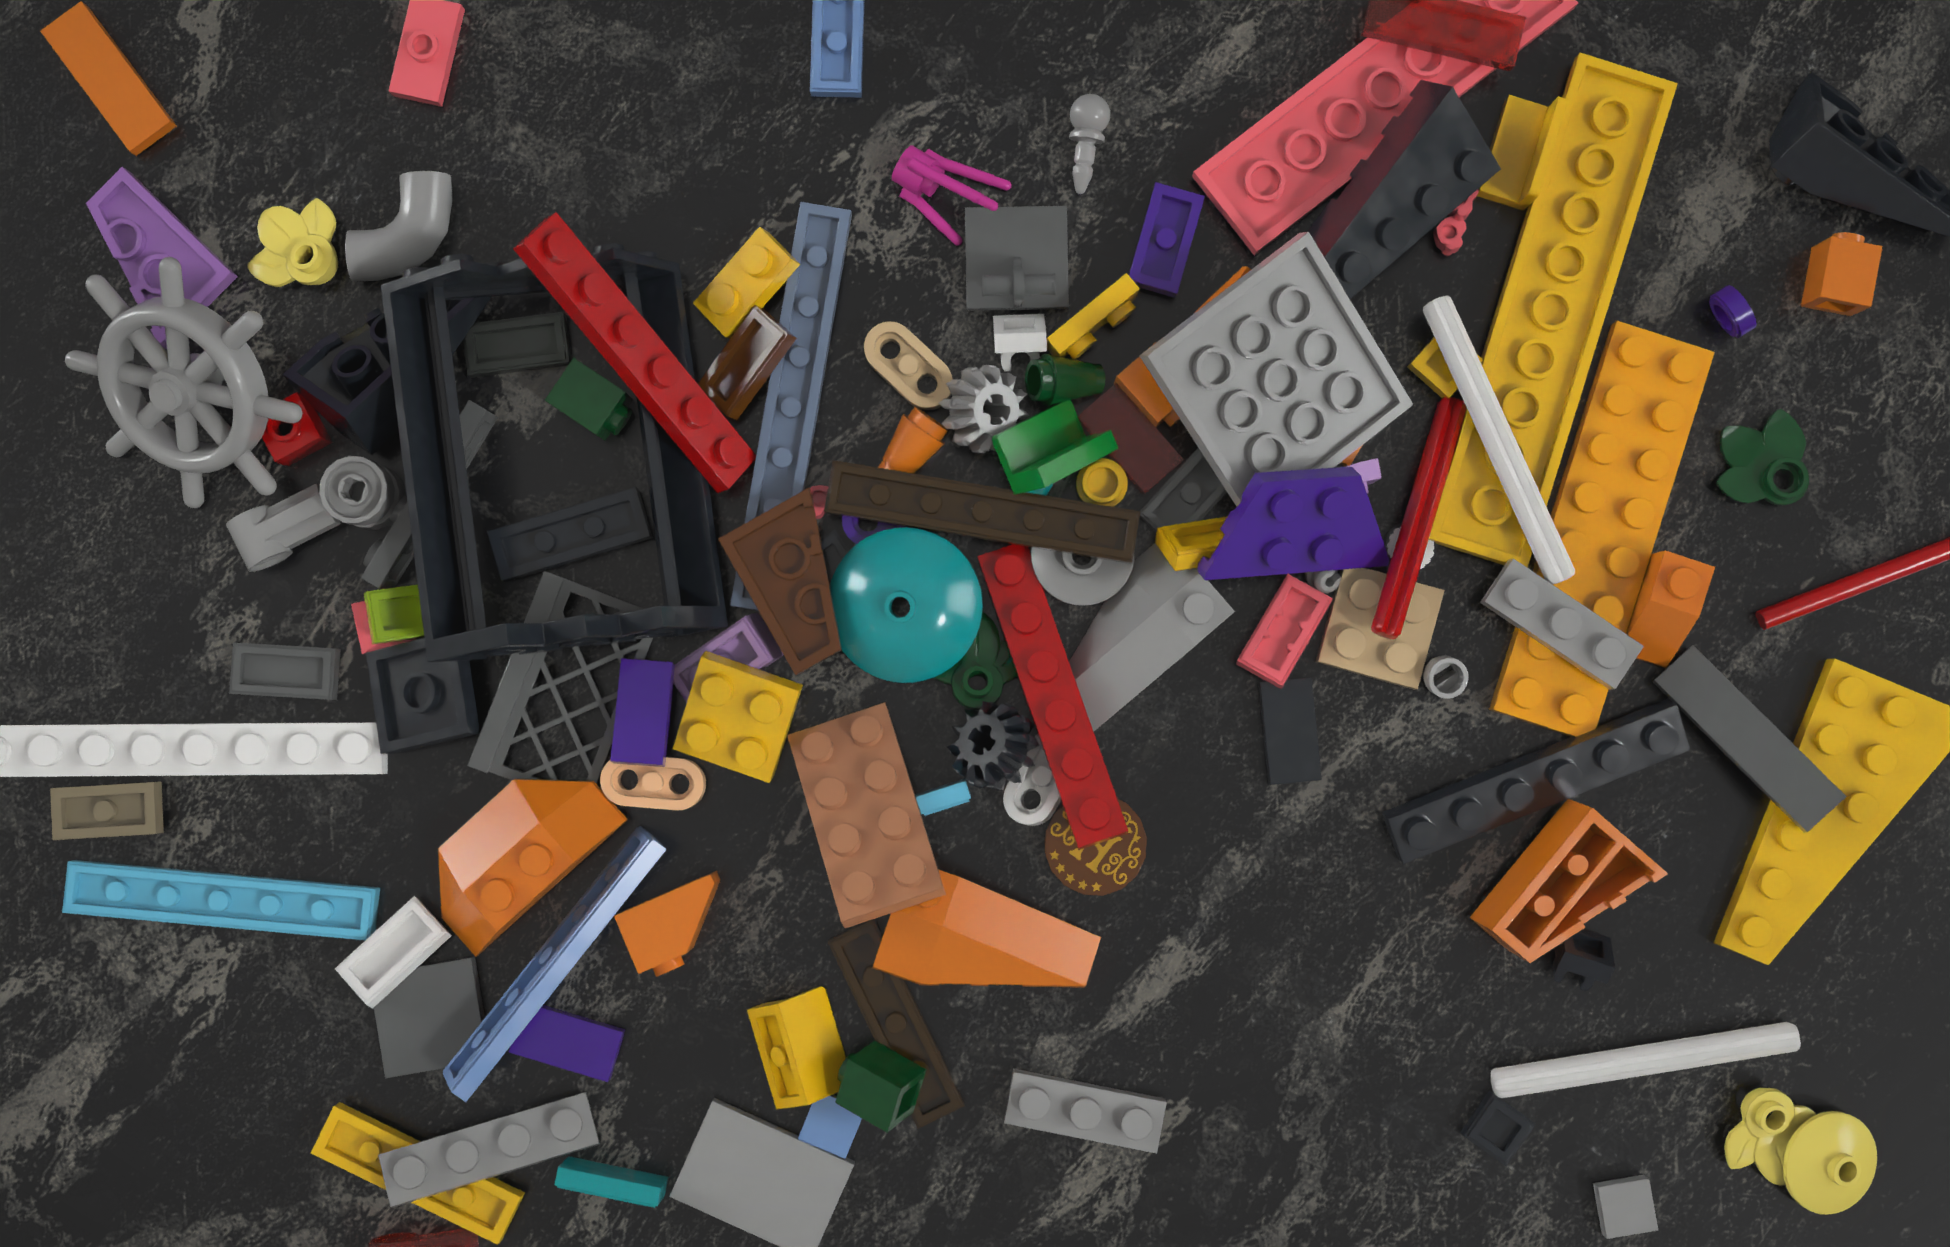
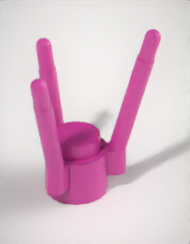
[892,145,1011,246]

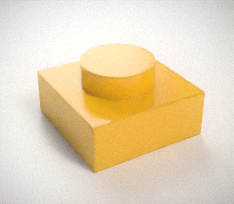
[1407,337,1483,398]

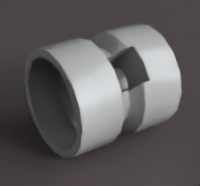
[319,456,406,530]

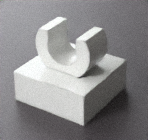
[993,314,1047,371]

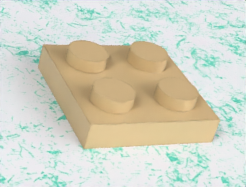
[1315,568,1445,690]

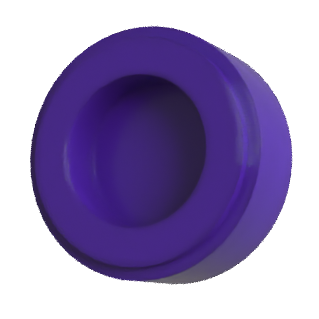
[1709,285,1757,338]

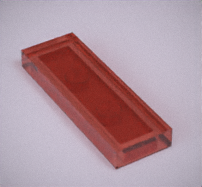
[1361,0,1526,71]

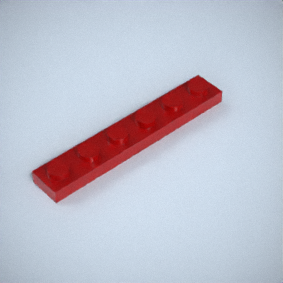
[513,212,756,493]
[977,544,1128,850]

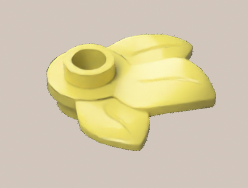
[247,198,338,287]
[1724,1088,1816,1186]

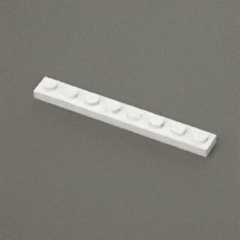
[0,722,388,777]

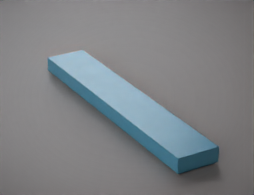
[62,860,380,940]

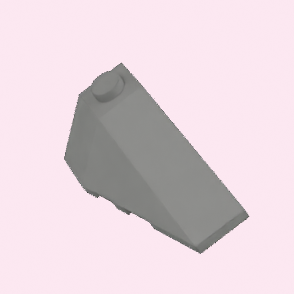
[1069,543,1235,732]

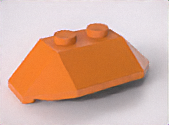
[438,779,628,957]

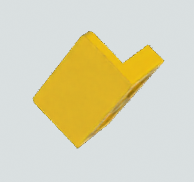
[1477,95,1568,211]
[747,987,846,1109]

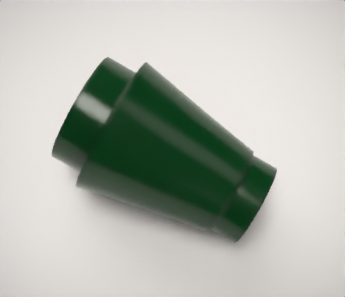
[1025,354,1105,406]

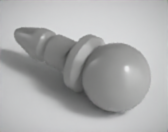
[1069,94,1110,194]

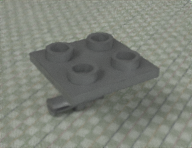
[965,206,1069,311]

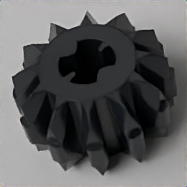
[947,701,1039,791]

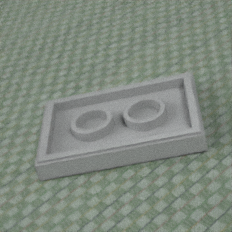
[669,1098,855,1247]

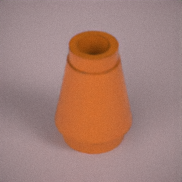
[878,407,948,474]

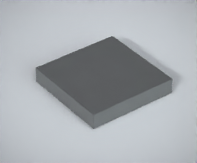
[374,956,485,1078]

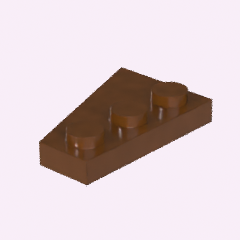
[718,488,842,676]

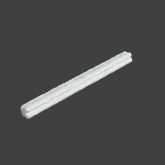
[1423,295,1575,584]
[1491,1022,1801,1098]

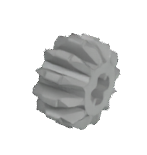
[939,365,1029,453]

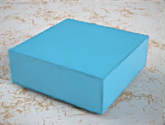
[916,778,971,816]

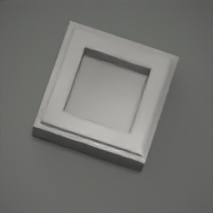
[1593,1175,1658,1239]

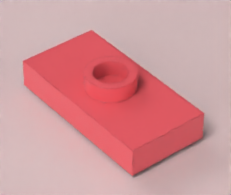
[389,0,465,107]
[1236,574,1333,689]

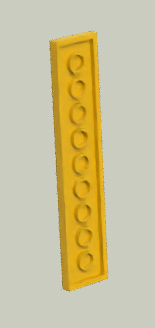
[1429,53,1678,568]

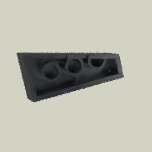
[1307,80,1501,299]

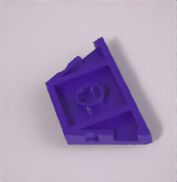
[1197,467,1389,580]

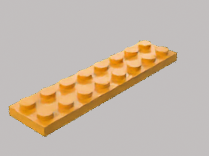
[1489,321,1715,737]

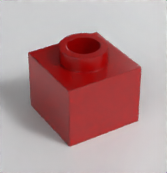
[262,392,333,466]

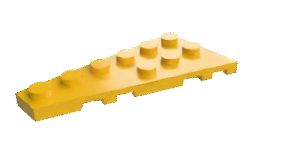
[1713,658,1950,965]

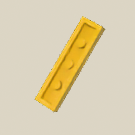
[311,1102,525,1245]

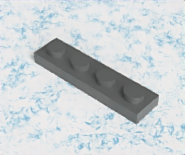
[361,400,498,589]

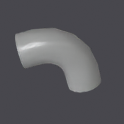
[345,171,452,281]

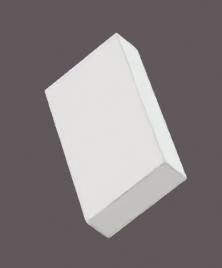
[335,896,452,1009]

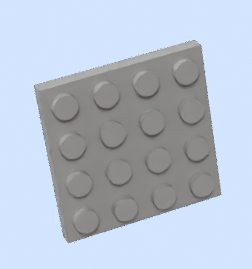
[1139,232,1413,507]

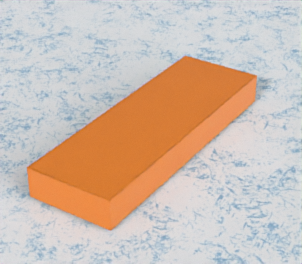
[40,1,177,156]

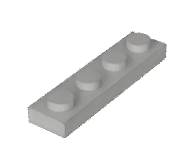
[378,1092,600,1207]

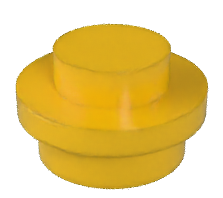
[1076,458,1128,507]

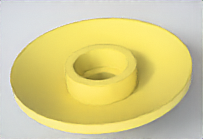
[1783,1111,1877,1215]

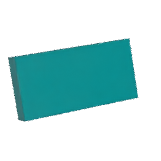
[554,1156,669,1208]

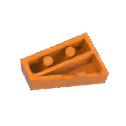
[1470,799,1668,963]

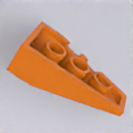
[872,869,1101,987]

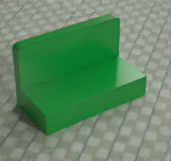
[992,400,1119,495]

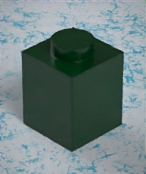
[545,358,633,441]
[835,1041,927,1133]

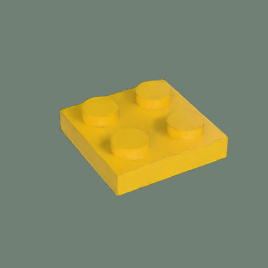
[673,651,803,783]

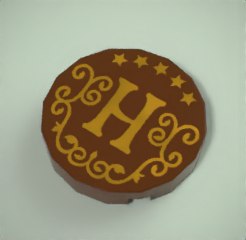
[1044,799,1147,896]

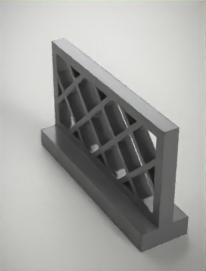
[468,571,653,783]

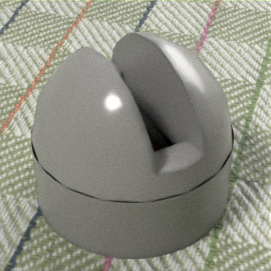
[1423,655,1469,699]

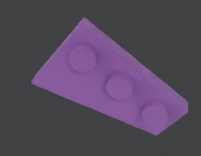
[86,167,238,349]

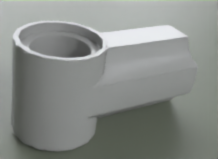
[226,484,341,572]

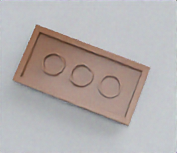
[787,703,946,928]

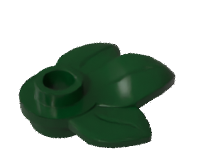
[1716,409,1809,505]
[933,612,1018,710]

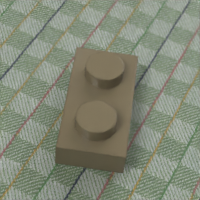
[50,782,164,840]

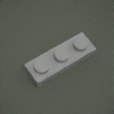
[1480,558,1644,690]
[1004,1069,1167,1154]

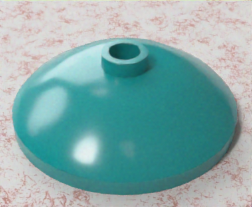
[830,527,983,683]

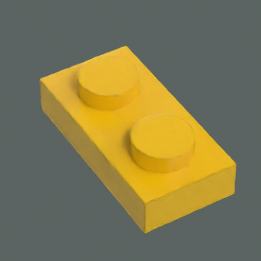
[693,227,800,339]
[1046,273,1140,360]

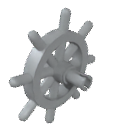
[65,257,303,508]

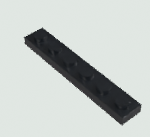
[1382,699,1690,864]

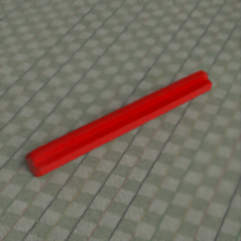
[1371,397,1467,639]

